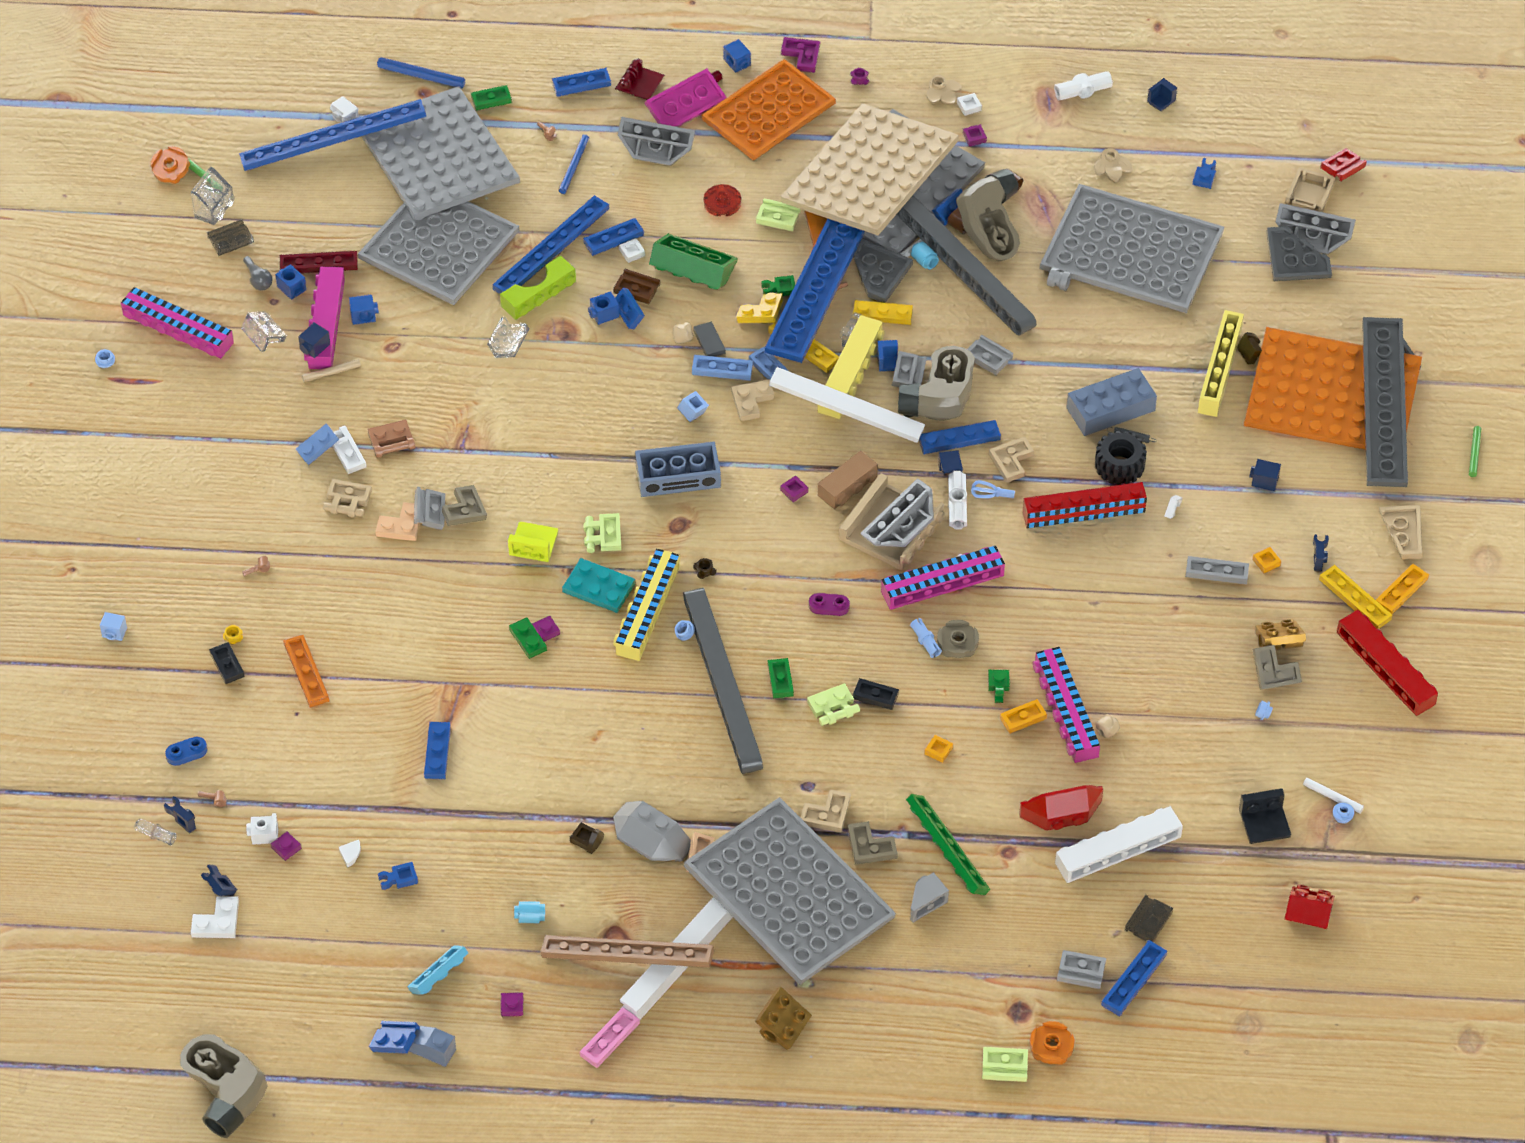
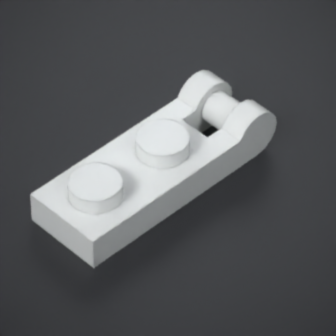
[333,426,366,474]

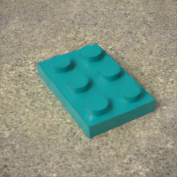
[562,558,636,613]

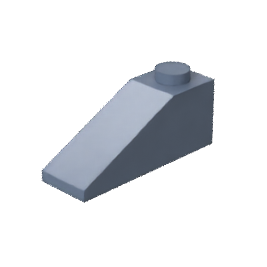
[409,1026,456,1067]

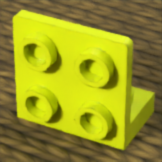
[508,522,558,562]

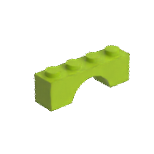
[500,256,576,320]

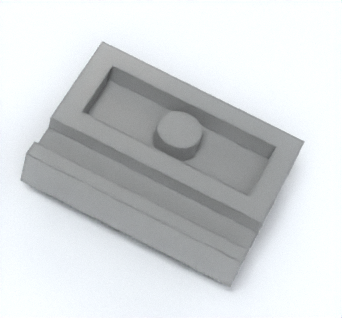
[967,335,1013,375]
[892,351,927,387]
[414,487,445,530]
[1057,950,1106,989]

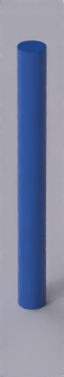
[559,135,589,194]

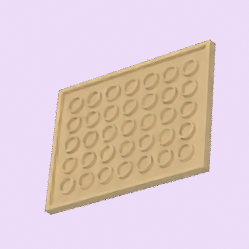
[781,103,959,235]

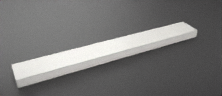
[769,367,925,443]

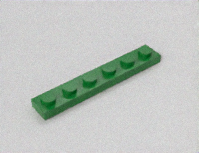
[906,794,991,895]

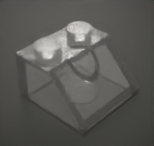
[191,166,235,226]

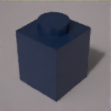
[298,322,330,358]
[1249,459,1281,492]

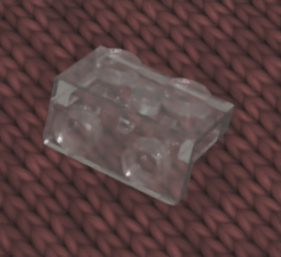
[241,311,287,352]
[487,317,529,358]

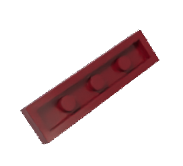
[280,250,358,273]

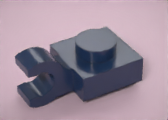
[1313,534,1329,571]
[164,797,196,833]
[201,864,237,896]

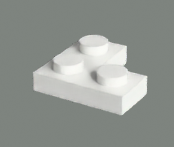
[191,896,239,938]

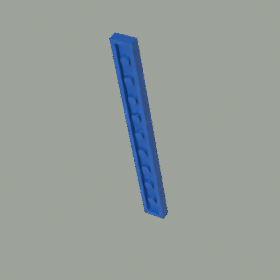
[239,99,427,171]

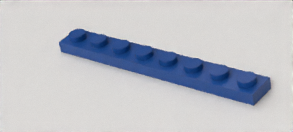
[492,195,609,294]

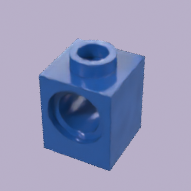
[723,39,751,73]
[275,264,307,300]
[588,291,619,325]
[349,294,379,325]

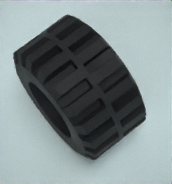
[1095,431,1147,485]

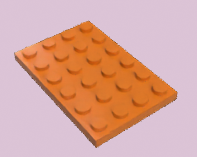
[702,59,836,161]

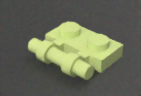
[583,513,621,553]
[807,683,860,726]

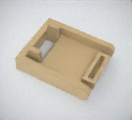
[1285,167,1335,212]

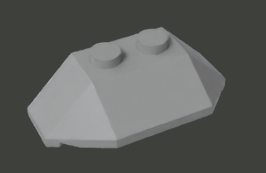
[618,117,695,166]
[1275,203,1356,254]
[861,478,934,547]
[613,801,691,861]

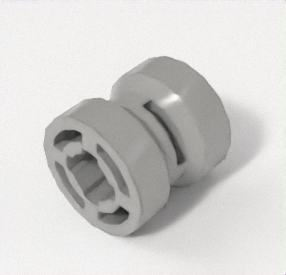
[1047,267,1072,291]

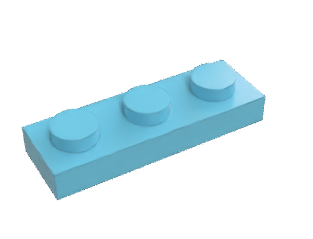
[407,945,468,995]

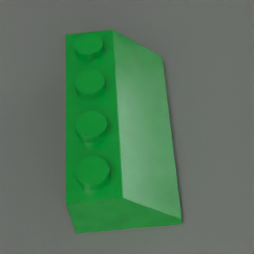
[649,233,738,289]

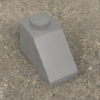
[910,872,949,922]

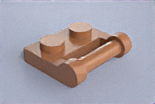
[368,419,416,458]

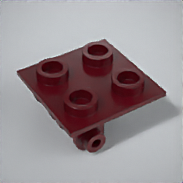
[615,58,665,100]

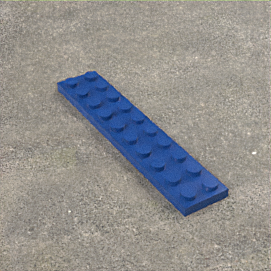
[765,219,865,363]

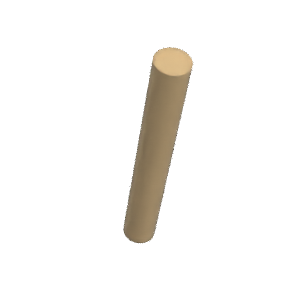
[302,359,361,383]

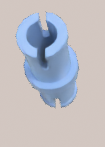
[910,618,942,658]

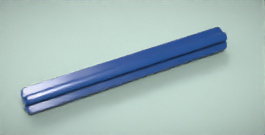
[377,57,465,89]

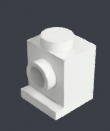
[330,96,359,123]
[246,813,278,844]

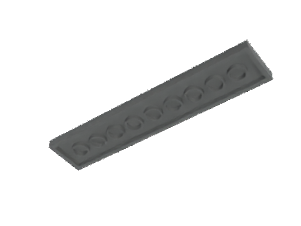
[1362,317,1408,487]

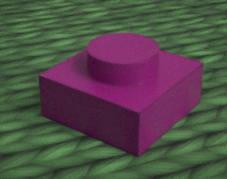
[963,124,987,147]
[780,476,809,502]
[532,616,560,642]
[271,831,302,861]
[501,993,524,1017]

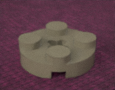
[937,620,979,658]

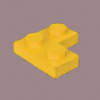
[736,293,783,323]

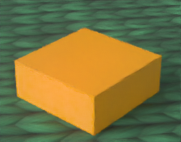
[1252,547,1281,574]
[924,735,953,763]

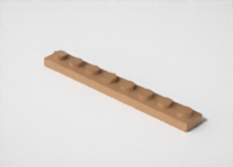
[540,935,715,968]

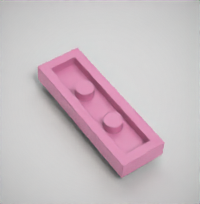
[580,1007,640,1068]

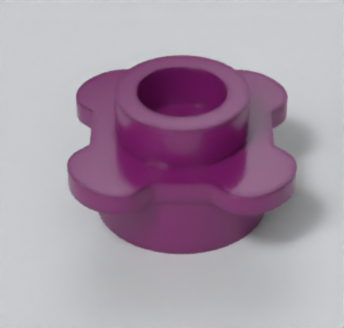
[850,68,869,85]

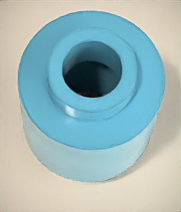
[911,242,939,270]
[514,901,545,923]

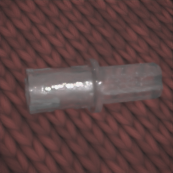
[134,819,177,846]

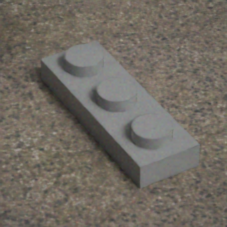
[1185,556,1249,584]

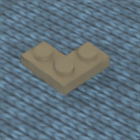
[442,485,487,526]
[1253,645,1302,690]
[848,822,898,865]

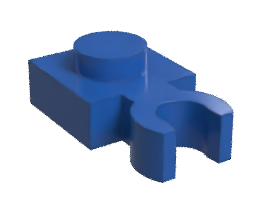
[1192,158,1216,189]
[378,862,418,890]

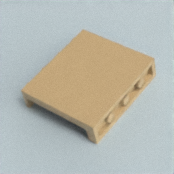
[839,473,945,570]

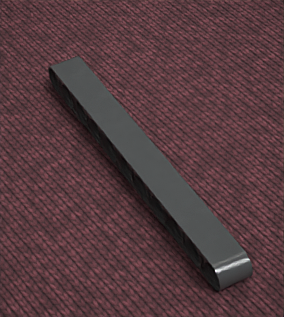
[896,195,1037,335]
[683,588,763,774]

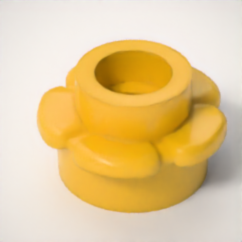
[223,625,243,644]

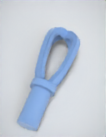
[971,480,1015,499]

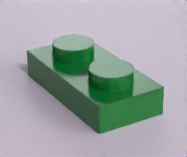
[471,85,512,111]
[509,617,547,659]
[767,658,794,699]

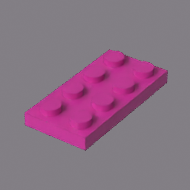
[644,68,727,127]

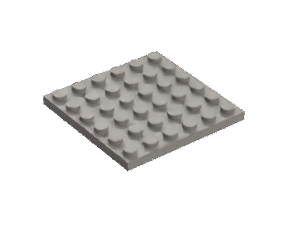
[358,201,519,305]

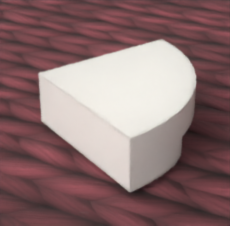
[1165,495,1182,519]
[339,840,361,868]

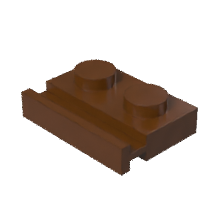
[613,269,660,304]

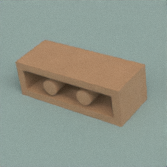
[818,451,878,510]

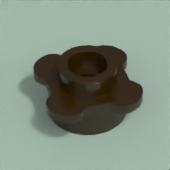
[693,558,717,579]

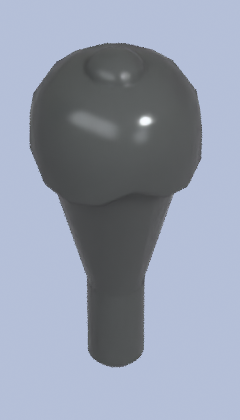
[243,256,273,291]

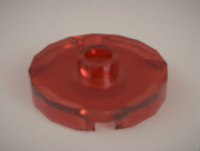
[703,184,742,217]

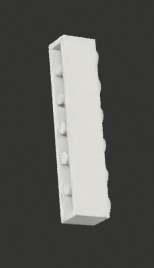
[1055,806,1183,883]

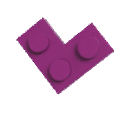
[781,37,820,73]

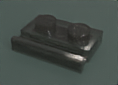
[207,219,254,256]
[1125,894,1173,942]

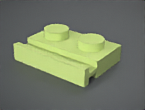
[756,198,801,231]
[982,1047,1028,1082]

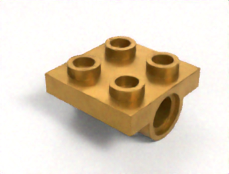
[1255,619,1306,650]
[755,987,812,1050]

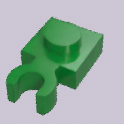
[761,275,795,296]

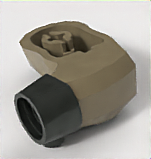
[956,169,1020,261]
[898,346,975,421]
[180,1034,268,1138]

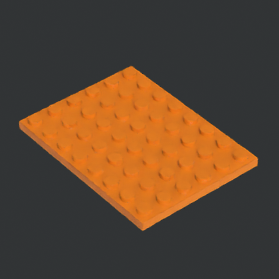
[1244,327,1422,450]

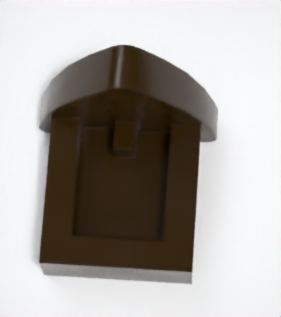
[1237,332,1262,365]
[570,822,604,854]

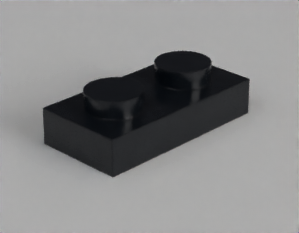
[209,642,245,685]
[853,678,899,710]

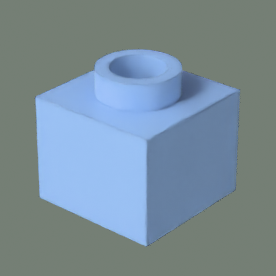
[677,391,709,422]
[100,612,127,641]

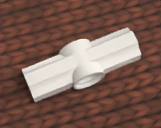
[1054,71,1113,100]
[948,471,967,529]

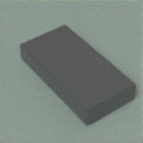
[693,321,726,357]

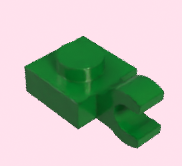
[988,669,1010,703]

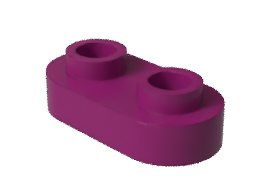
[809,593,850,616]

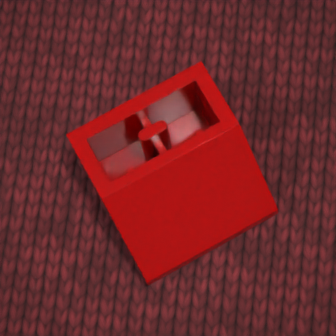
[1284,885,1335,929]

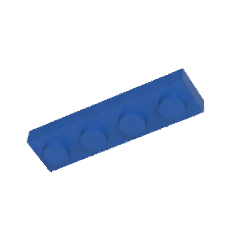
[919,420,1001,454]
[1101,940,1167,1017]

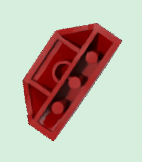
[1019,785,1104,831]

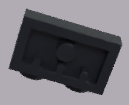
[1239,788,1291,844]

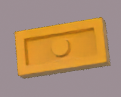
[1000,699,1047,734]

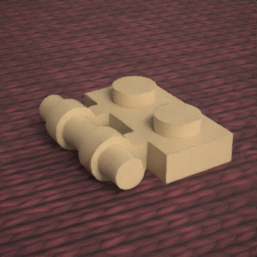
[323,479,372,518]

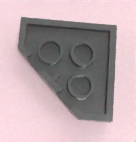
[1266,226,1332,282]
[853,239,913,303]

